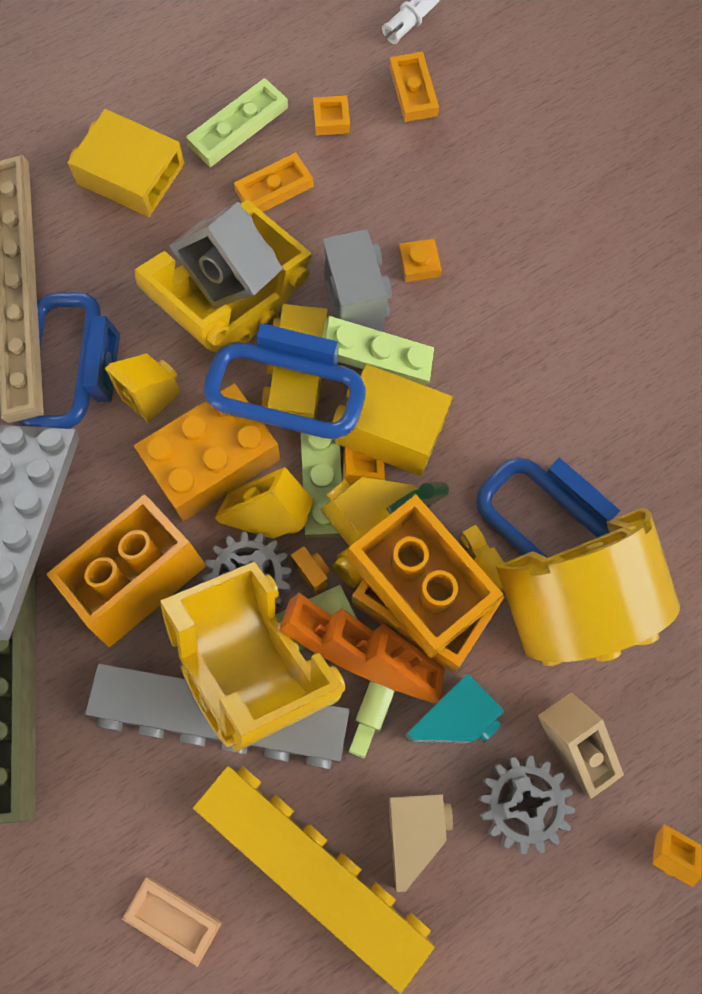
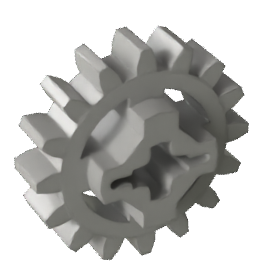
[203,532,292,607]
[478,756,575,854]

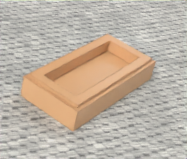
[122,877,223,967]

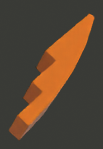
[279,593,445,704]

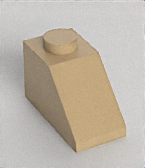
[538,692,624,799]
[388,794,453,892]

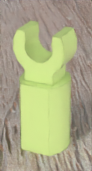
[349,681,395,759]

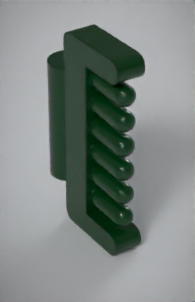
[386,482,449,514]

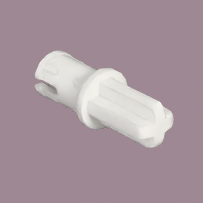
[382,0,439,44]

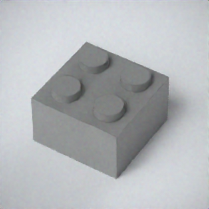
[169,202,283,309]
[323,229,392,332]

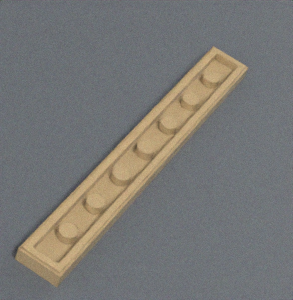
[0,155,44,423]

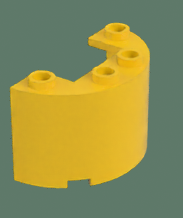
[135,199,312,352]
[496,507,680,666]
[160,561,345,752]

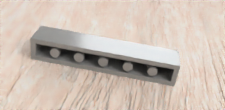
[85,664,350,770]

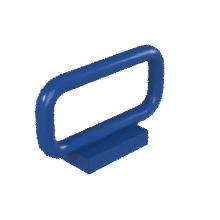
[20,292,120,429]
[203,323,366,439]
[476,457,621,558]

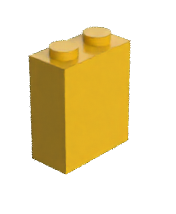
[67,109,184,217]
[332,364,453,477]

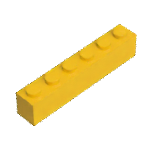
[193,765,435,994]

